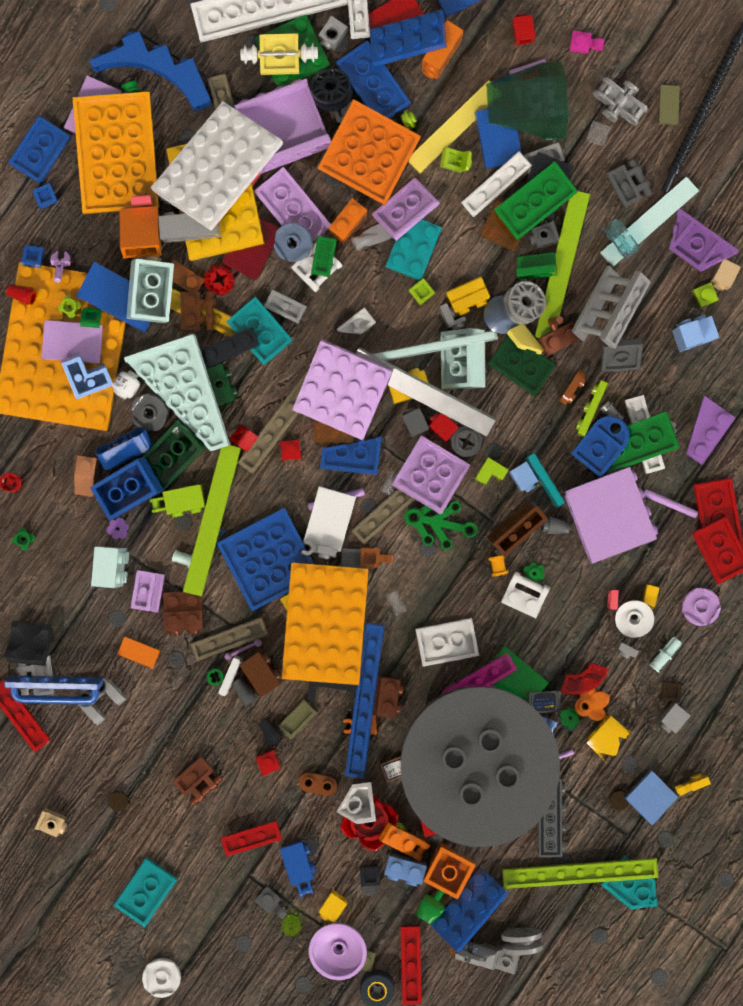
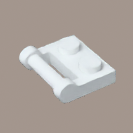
[291,242,343,293]
[501,571,550,618]

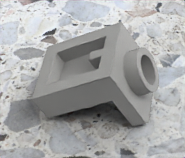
[439,303,466,330]

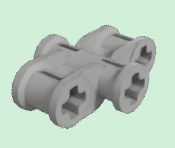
[593,77,648,126]

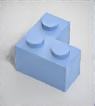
[672,315,719,352]
[61,353,113,399]

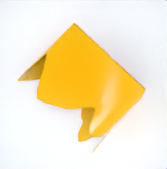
[585,714,632,763]

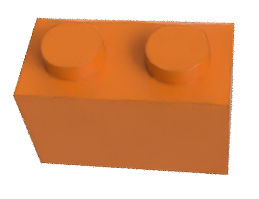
[328,198,367,244]

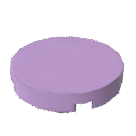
[682,588,721,626]

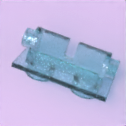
[603,219,640,260]

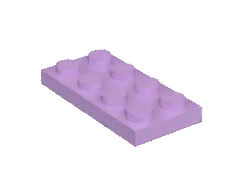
[254,167,331,243]

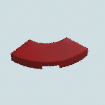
[560,663,609,695]

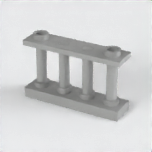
[572,266,651,349]

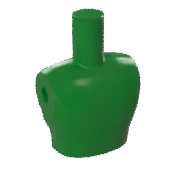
[416,889,446,925]

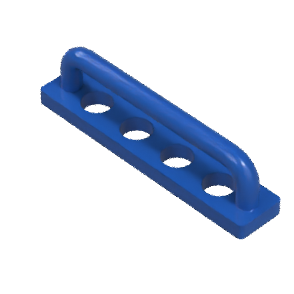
[4,675,103,705]

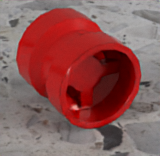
[0,473,22,492]

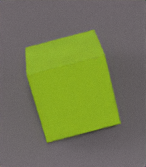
[474,458,508,485]

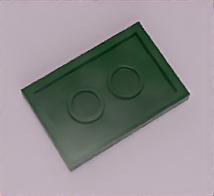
[487,335,556,397]

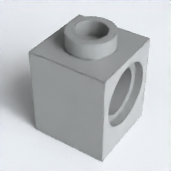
[319,16,348,51]
[658,702,691,733]

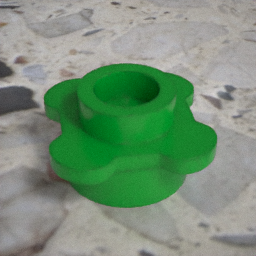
[12,528,35,550]

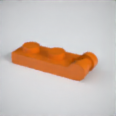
[378,822,430,862]

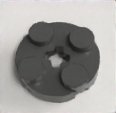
[131,392,171,432]

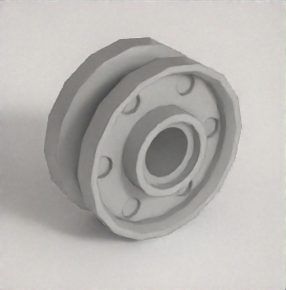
[502,281,546,324]
[501,927,543,955]

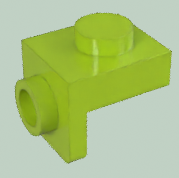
[440,147,472,173]

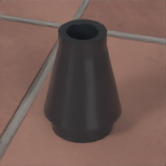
[258,717,285,747]

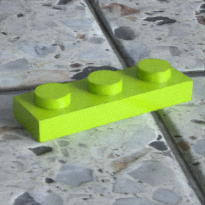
[576,380,608,438]

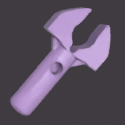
[50,251,71,283]

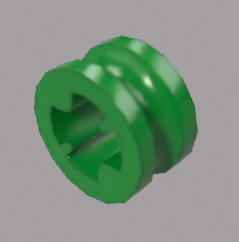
[121,81,140,94]
[207,668,225,686]

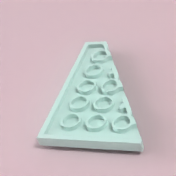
[124,334,230,451]

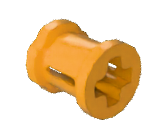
[488,555,509,577]

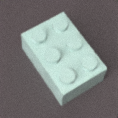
[126,259,174,323]
[91,546,129,588]

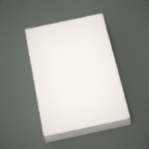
[304,486,356,552]
[415,618,479,666]

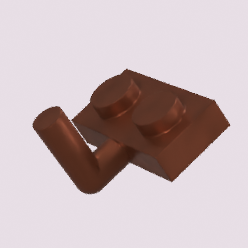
[538,316,579,356]

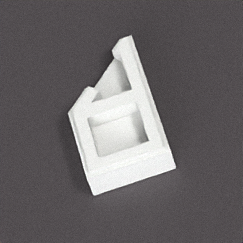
[337,307,376,335]

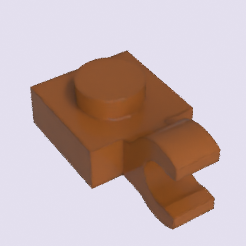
[360,548,394,568]

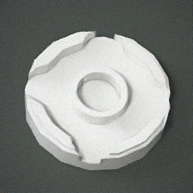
[142,958,181,998]

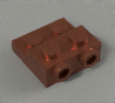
[163,592,204,635]
[373,676,404,718]

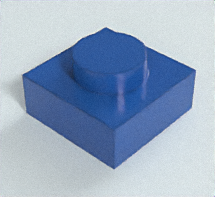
[32,183,58,209]
[21,245,45,268]

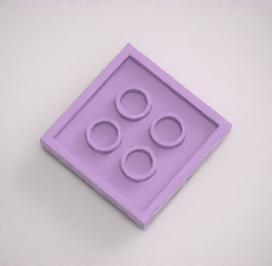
[392,436,470,514]

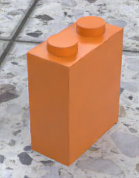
[421,20,464,80]
[120,206,162,258]

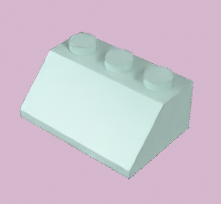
[441,328,485,389]

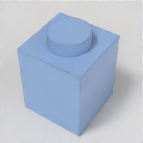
[509,462,538,493]

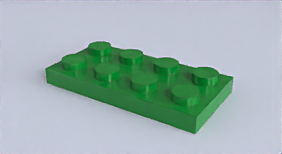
[494,161,578,240]
[607,411,681,474]

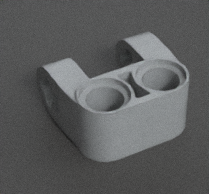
[77,676,127,725]

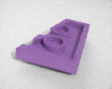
[685,396,735,465]

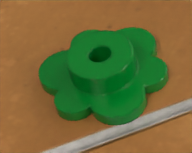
[523,563,544,583]
[559,707,580,730]

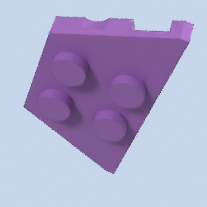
[669,208,739,272]

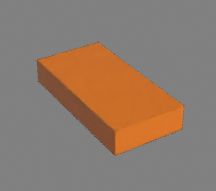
[117,636,161,669]

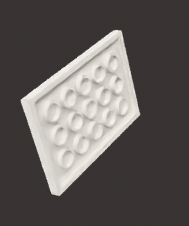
[151,101,283,231]

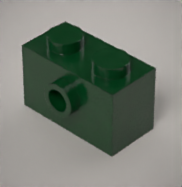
[206,363,238,407]

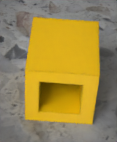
[318,889,348,923]

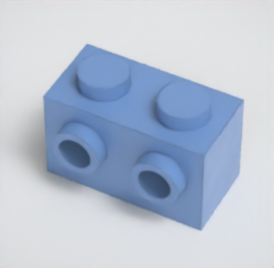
[384,852,427,886]

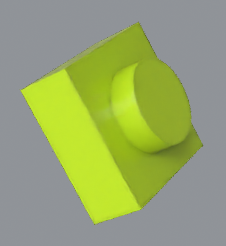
[408,278,435,306]
[693,282,719,308]

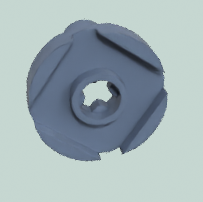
[274,223,313,262]

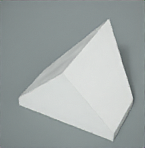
[336,782,376,824]

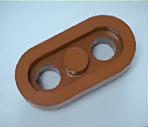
[559,369,587,405]
[299,772,337,796]

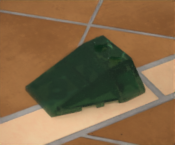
[486,62,569,140]

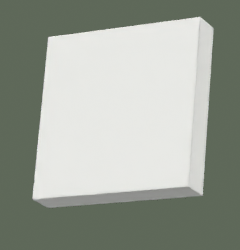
[218,655,243,696]

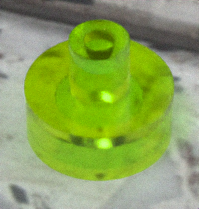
[281,915,301,936]

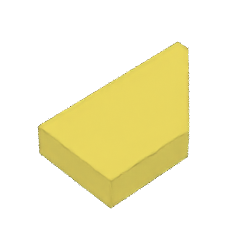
[507,324,544,355]

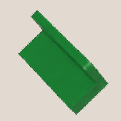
[516,253,557,280]

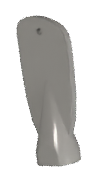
[351,224,393,251]

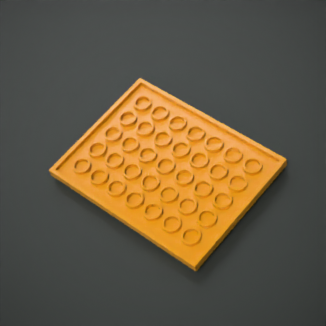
[0,262,130,431]

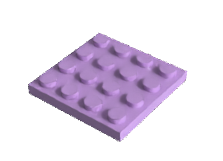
[292,339,393,440]

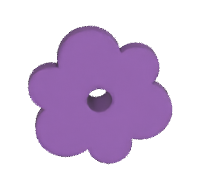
[107,518,129,539]

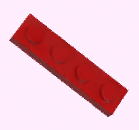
[0,679,51,753]
[400,925,422,1005]

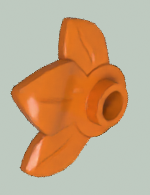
[574,688,610,721]

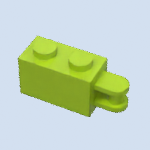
[150,484,206,518]

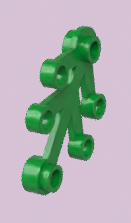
[404,501,478,550]

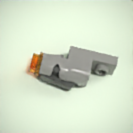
[449,941,520,974]

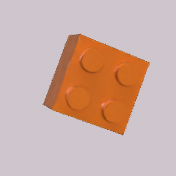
[423,843,476,899]

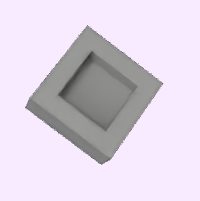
[616,641,639,659]

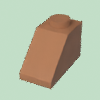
[74,455,100,497]

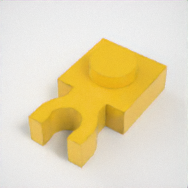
[675,773,711,796]

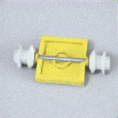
[240,34,318,75]

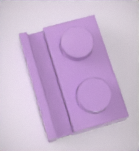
[131,570,165,613]

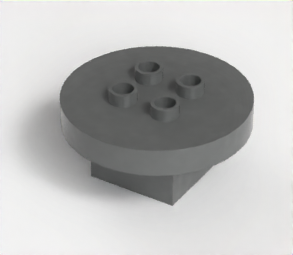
[400,685,560,847]

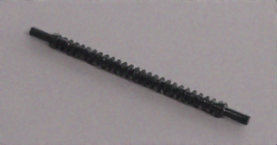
[661,22,743,193]

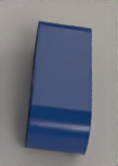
[95,427,154,470]

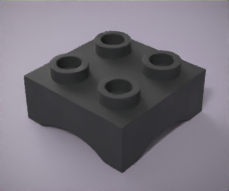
[4,621,53,666]

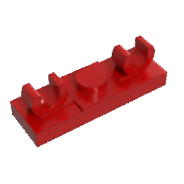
[221,820,282,857]

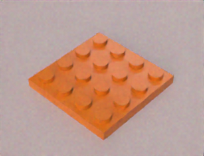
[317,99,421,205]

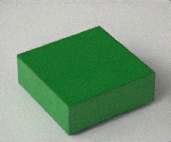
[80,307,102,328]

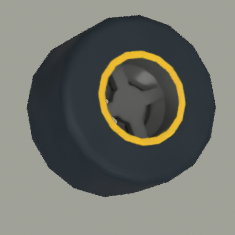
[360,970,394,1006]

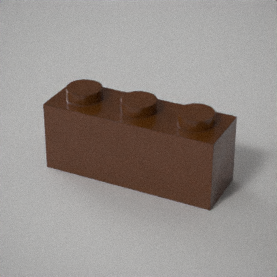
[487,499,548,557]

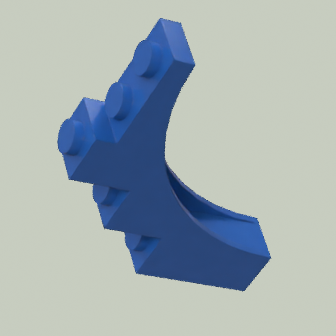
[89,31,212,112]

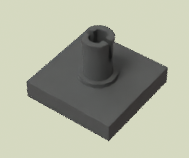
[601,335,643,372]

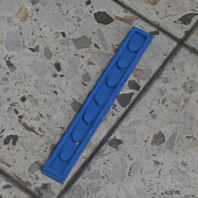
[345,623,385,779]

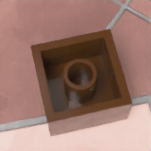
[239,650,282,698]

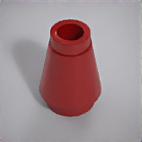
[6,284,37,306]

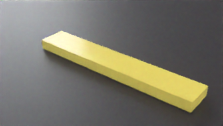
[408,81,502,174]

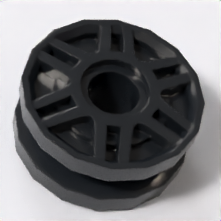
[311,68,352,112]

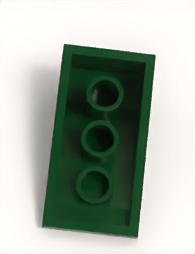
[142,419,207,499]

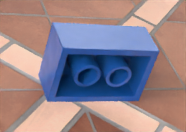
[90,457,164,521]

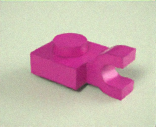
[570,31,605,54]

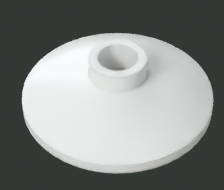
[615,600,654,638]

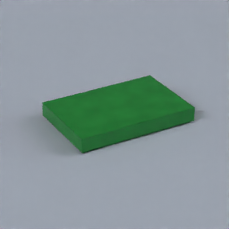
[491,646,548,703]

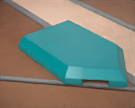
[601,855,658,909]

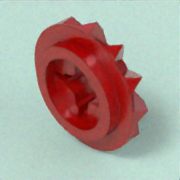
[204,264,235,295]

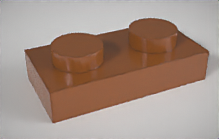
[171,259,204,292]

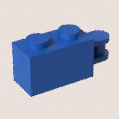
[280,839,316,897]

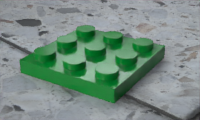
[254,14,330,87]

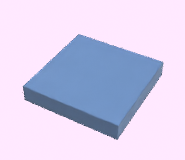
[624,770,678,825]

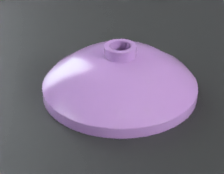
[309,923,367,980]

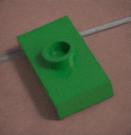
[311,236,337,278]

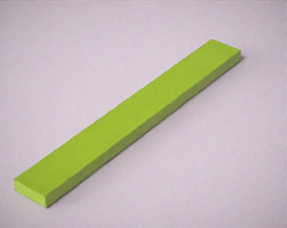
[534,191,590,339]
[183,445,241,597]
[502,858,658,889]

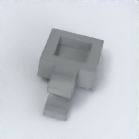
[301,540,337,561]

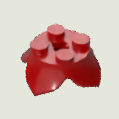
[340,795,398,852]

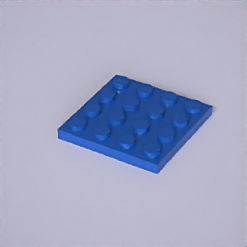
[216,508,314,611]

